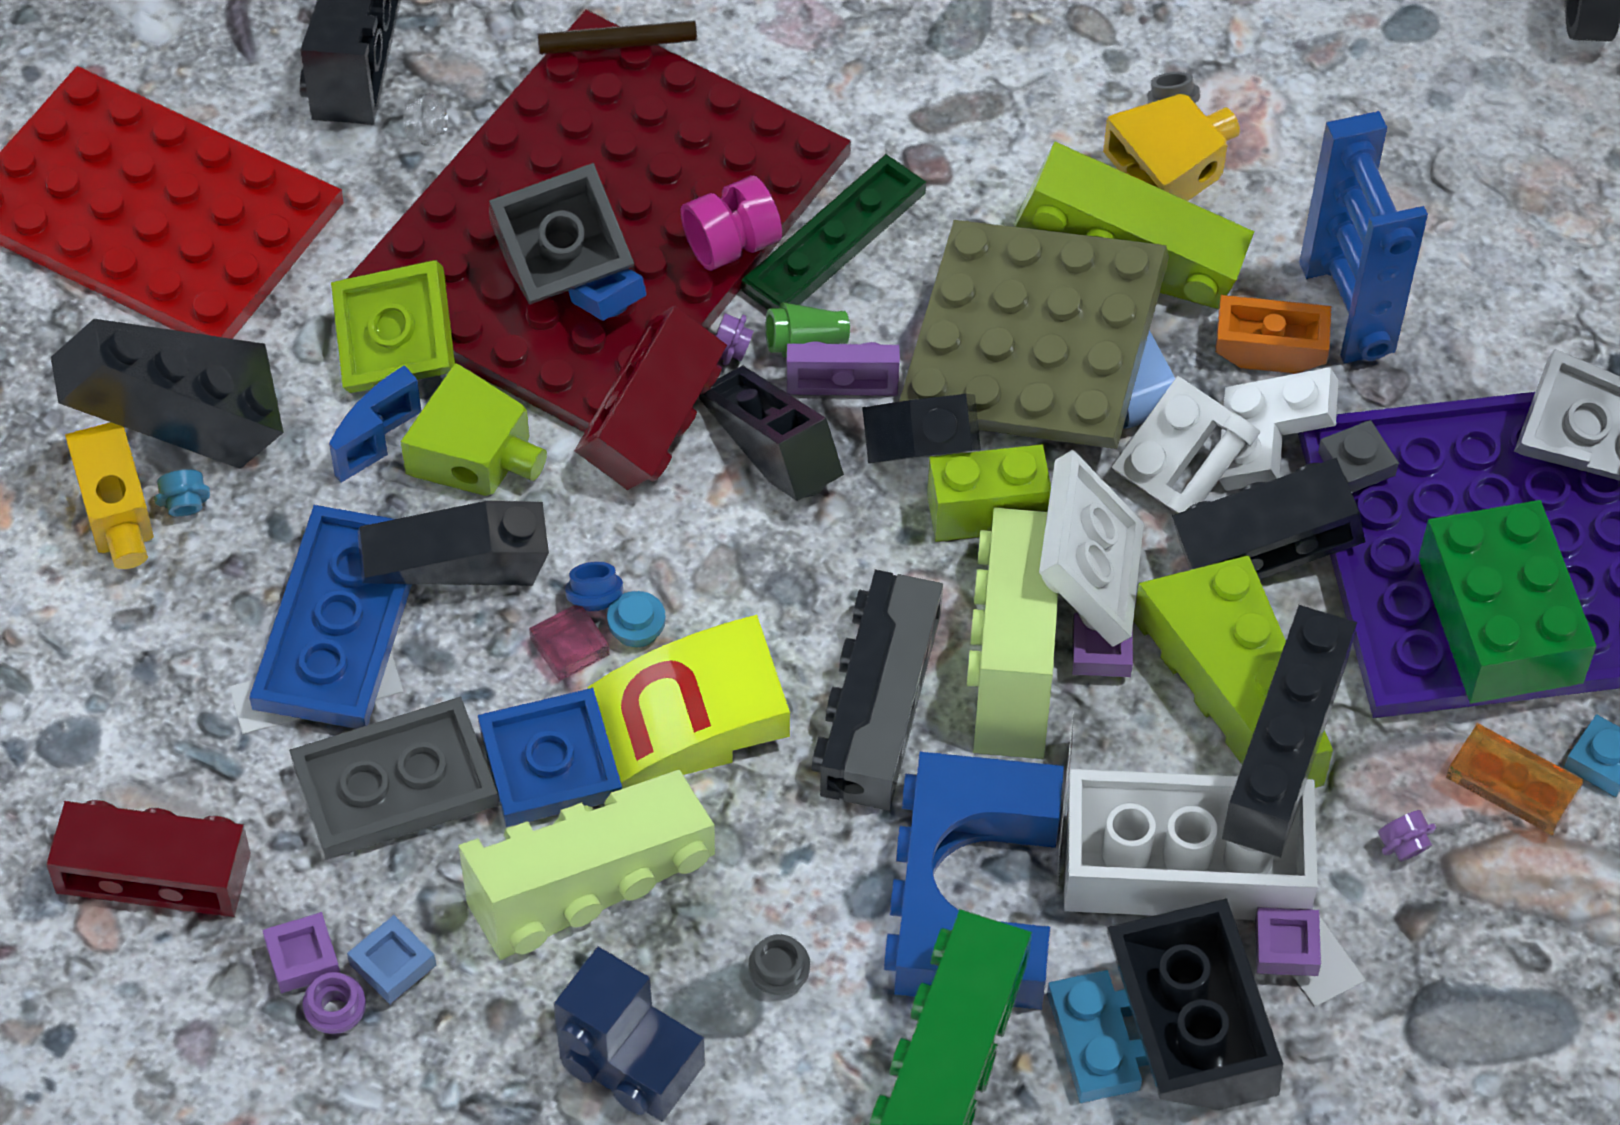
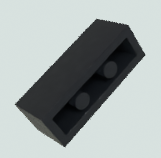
[1172,458,1366,580]

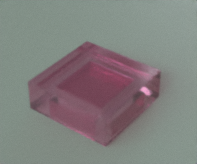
[529,605,610,681]

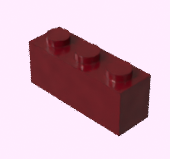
[574,305,727,490]
[46,800,251,917]

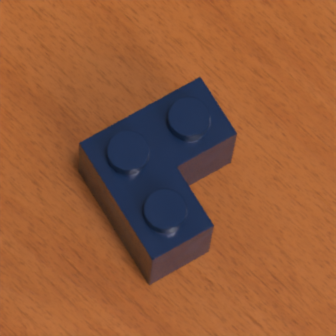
[554,946,705,1122]

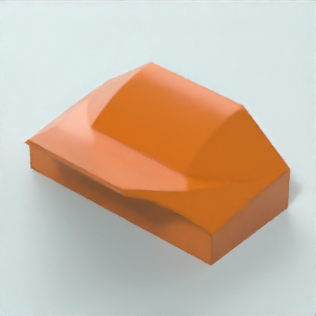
[1215,295,1332,374]

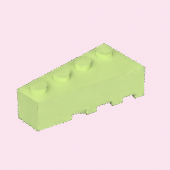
[967,508,1058,759]
[458,770,715,961]

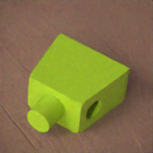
[401,364,547,496]

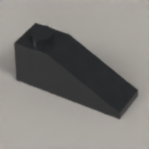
[699,365,844,501]
[358,501,549,586]

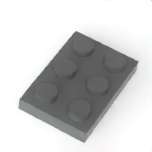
[289,697,499,860]

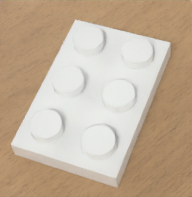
[1039,450,1144,647]

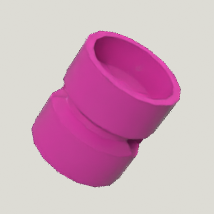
[681,176,782,271]

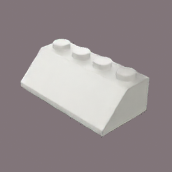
[1064,769,1318,920]

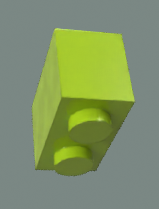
[927,444,1051,542]

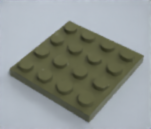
[899,220,1169,449]

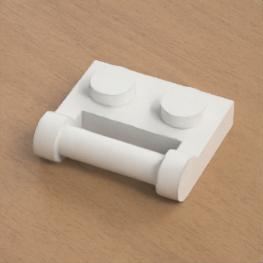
[1111,376,1260,514]

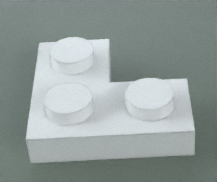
[1219,367,1339,491]

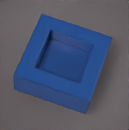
[569,269,647,321]

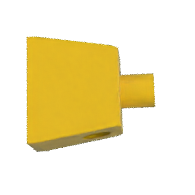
[1103,94,1240,201]
[65,422,154,569]

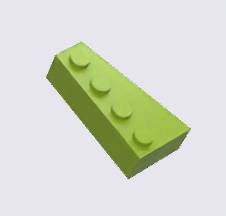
[1013,141,1255,309]
[1133,555,1333,788]

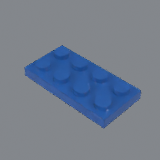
[249,505,412,729]

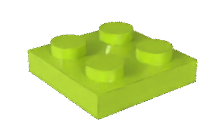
[331,260,455,393]

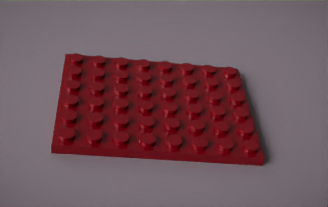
[347,9,851,433]

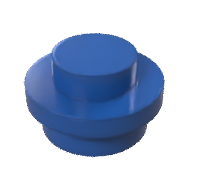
[565,562,624,611]

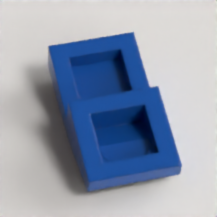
[329,365,422,483]

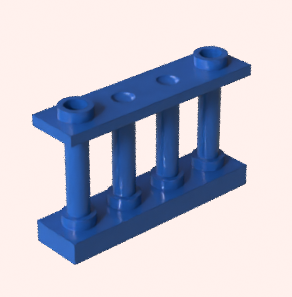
[1299,111,1428,364]

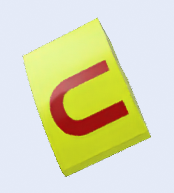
[587,614,790,789]

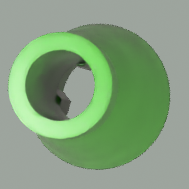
[765,302,850,358]

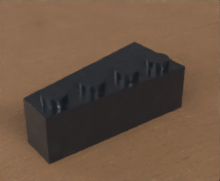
[300,0,401,125]
[51,318,284,469]

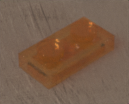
[1446,723,1584,836]

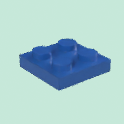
[477,688,622,827]

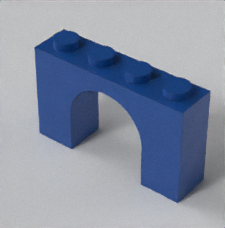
[884,751,1064,1010]

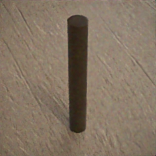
[537,20,697,55]

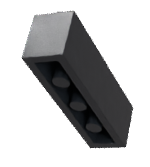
[1222,605,1357,858]

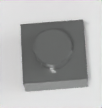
[1318,420,1399,493]

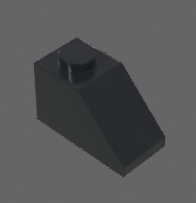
[862,394,981,463]

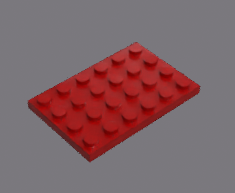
[0,66,344,339]

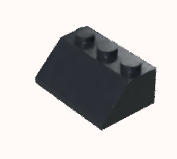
[1107,898,1283,1110]

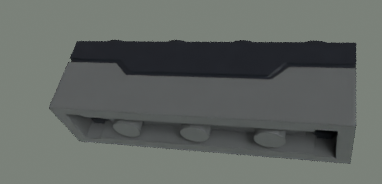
[812,569,943,811]

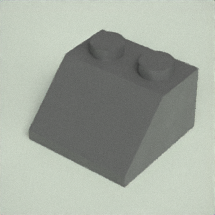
[489,163,634,305]

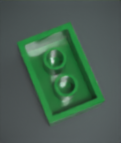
[1418,500,1596,704]

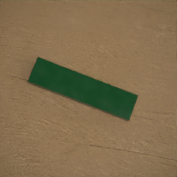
[741,154,926,310]

